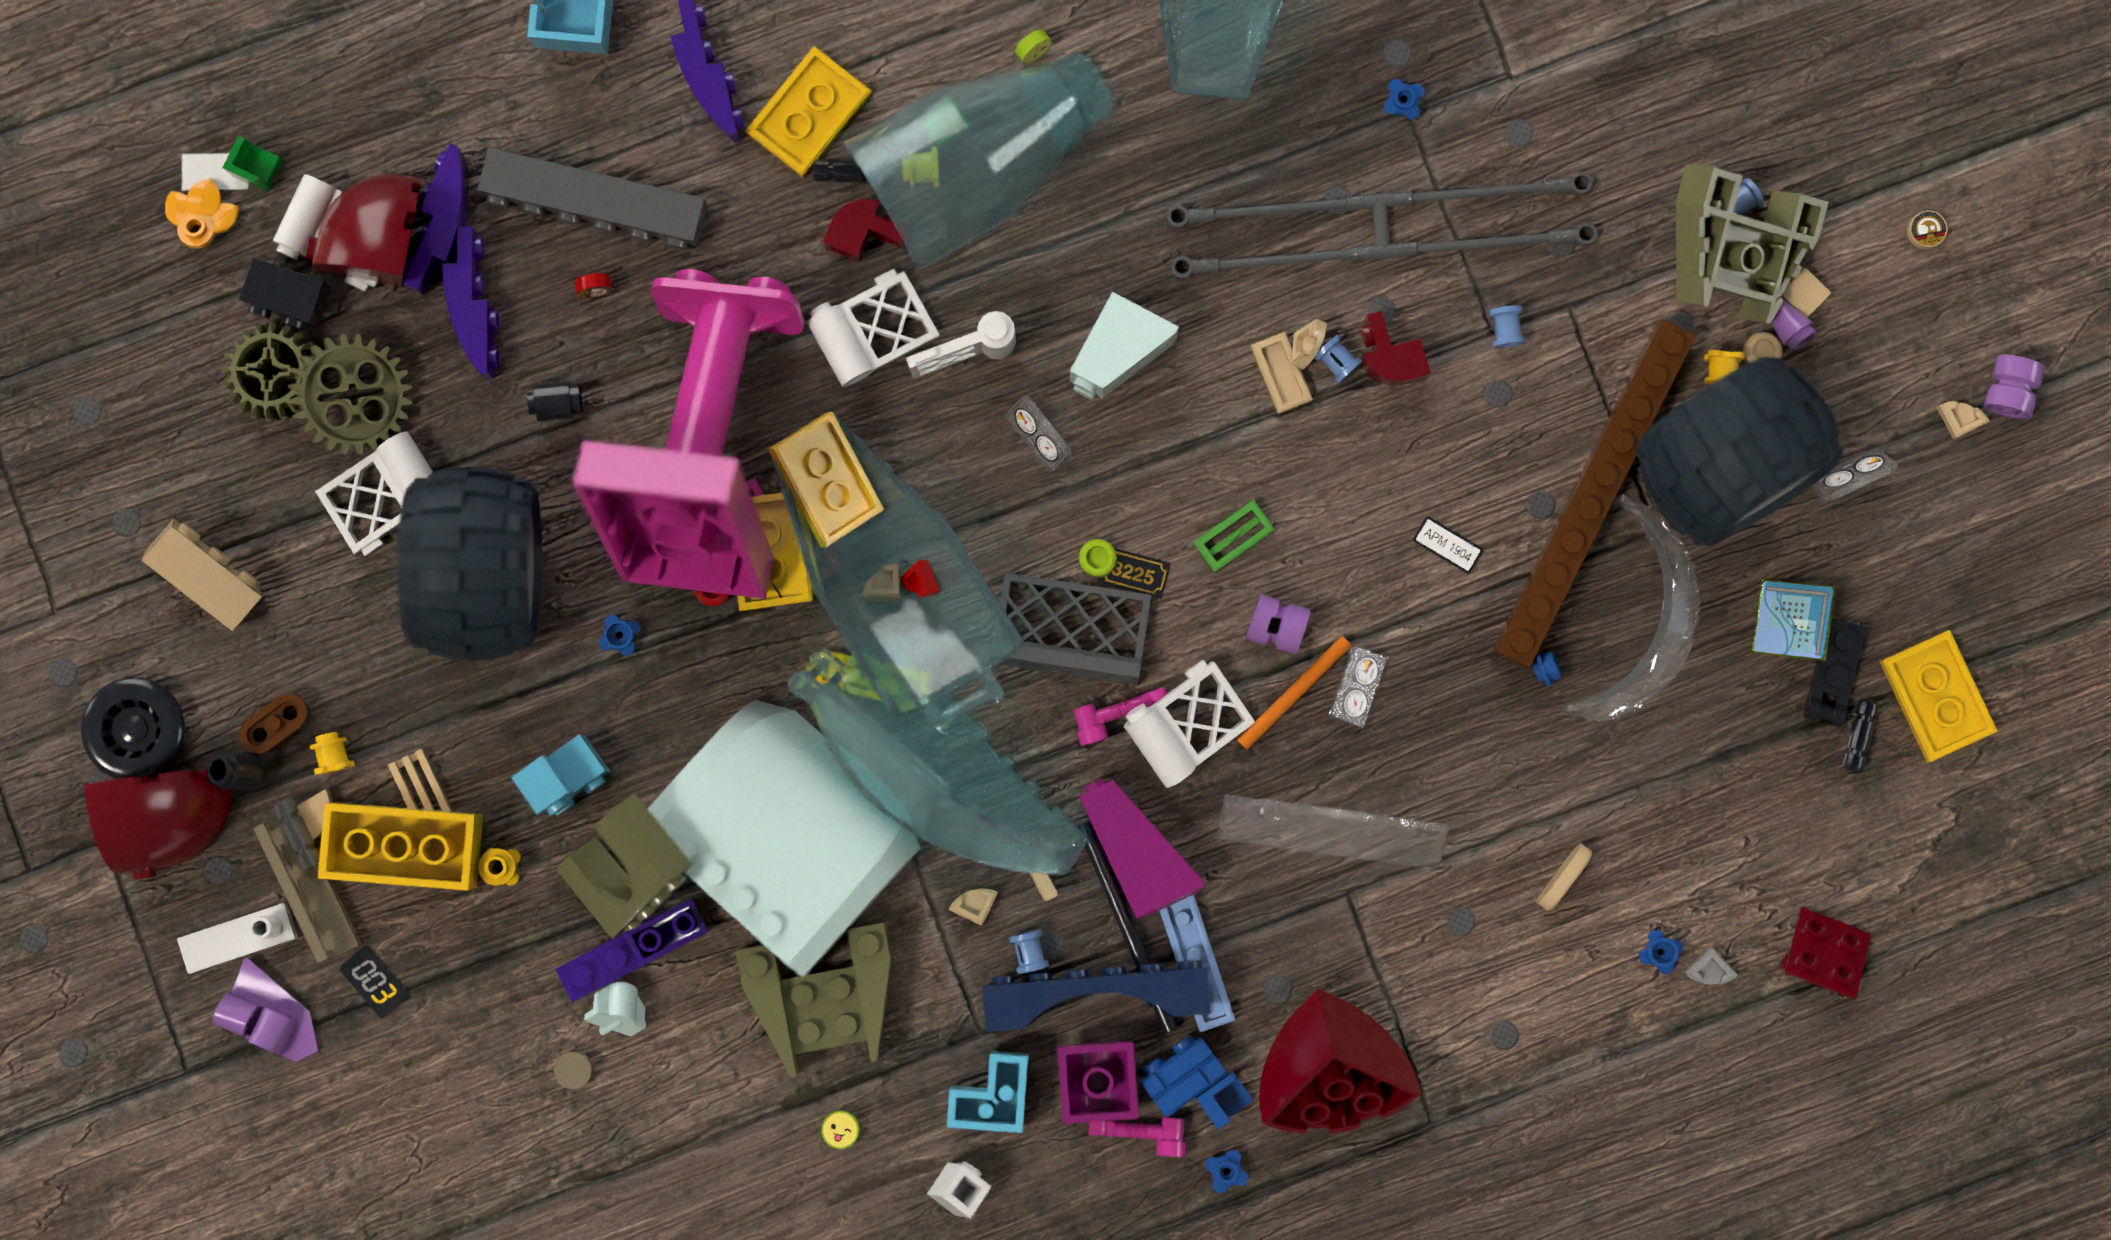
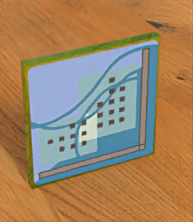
[1752,580,1836,661]

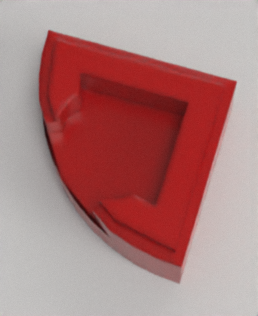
[900,559,941,598]

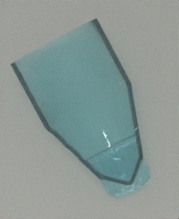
[843,53,1113,272]

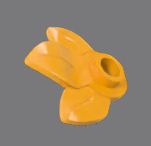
[165,179,239,249]

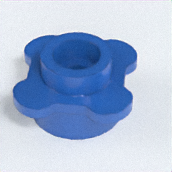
[1384,79,1424,119]
[599,615,640,656]
[1532,651,1562,687]
[1639,930,1683,974]
[1205,1150,1248,1193]

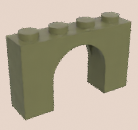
[556,793,693,939]

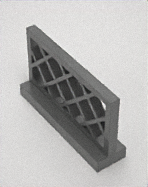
[991,573,1151,686]

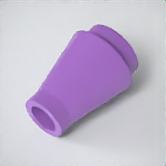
[1771,296,1816,351]

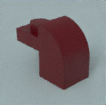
[823,199,910,262]
[1360,310,1431,386]

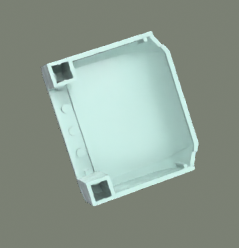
[648,700,921,977]

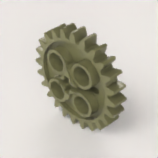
[288,334,412,454]

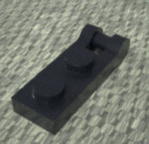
[1803,617,1867,728]

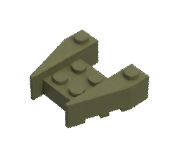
[1676,164,1829,324]
[735,921,893,1077]

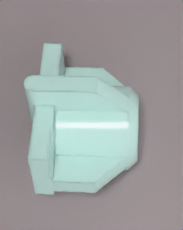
[584,981,646,1036]

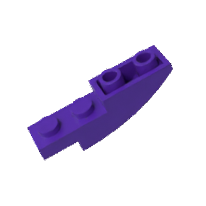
[671,0,745,143]
[403,143,469,295]
[442,226,500,379]
[555,898,708,1003]

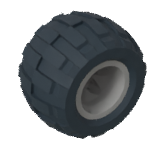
[1636,357,1843,546]
[397,467,542,660]

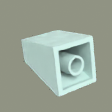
[1070,292,1179,399]

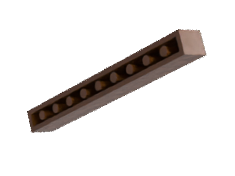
[1490,319,1696,670]

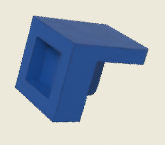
[1196,1070,1252,1130]

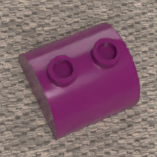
[1058,1041,1139,1124]

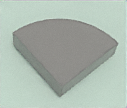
[1683,947,1738,985]

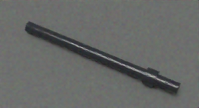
[1077,821,1178,1034]

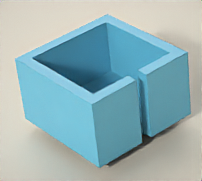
[527,0,613,54]

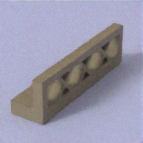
[253,819,362,963]

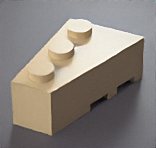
[141,518,262,631]

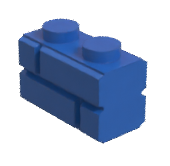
[1139,1034,1227,1118]

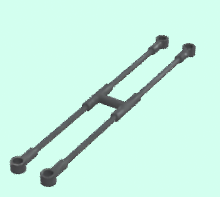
[1166,172,1597,280]

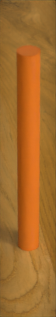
[1237,636,1352,750]

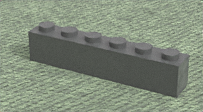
[478,147,708,251]

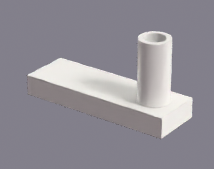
[177,903,298,974]

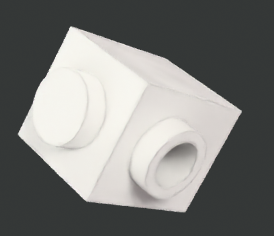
[927,1161,992,1218]

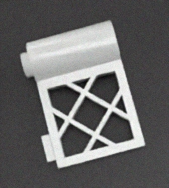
[273,174,378,292]
[807,269,939,388]
[906,311,1016,379]
[315,431,433,556]
[1124,660,1255,788]

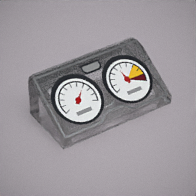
[1006,395,1072,472]
[1814,449,1898,504]
[1328,645,1387,728]

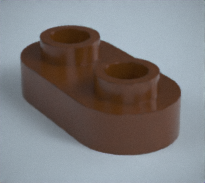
[239,694,310,754]

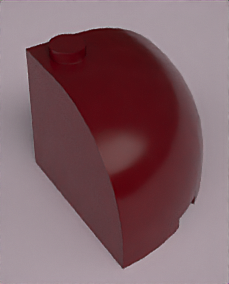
[306,174,422,287]
[83,769,232,880]
[1259,989,1421,1134]

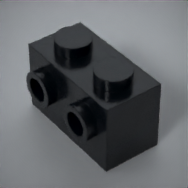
[239,258,332,331]

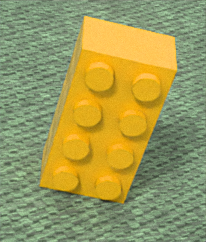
[318,802,483,890]

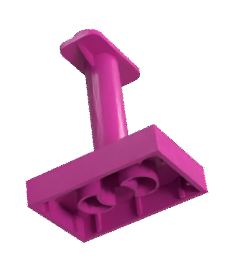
[573,269,804,599]

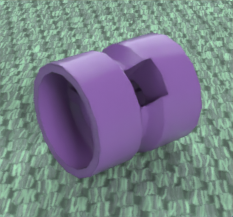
[1983,355,2046,419]
[1246,594,1310,655]

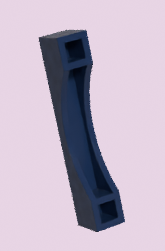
[982,960,1214,1032]

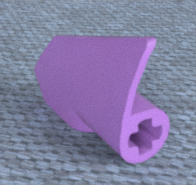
[212,958,319,1062]

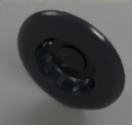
[81,677,185,779]

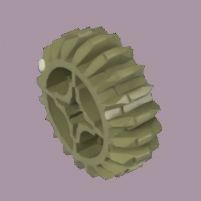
[221,322,324,423]

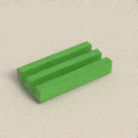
[1193,500,1275,573]

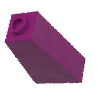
[1079,779,1205,921]

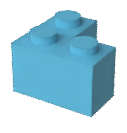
[511,734,611,816]
[947,1050,1028,1133]

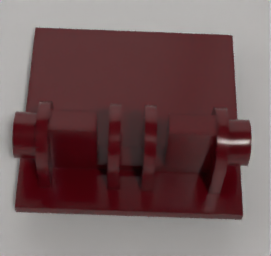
[1780,907,1871,1000]

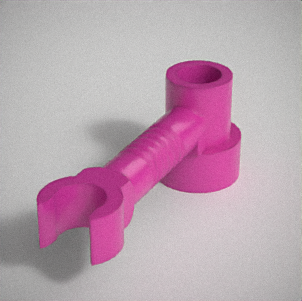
[1073,687,1167,747]
[1088,1117,1187,1157]

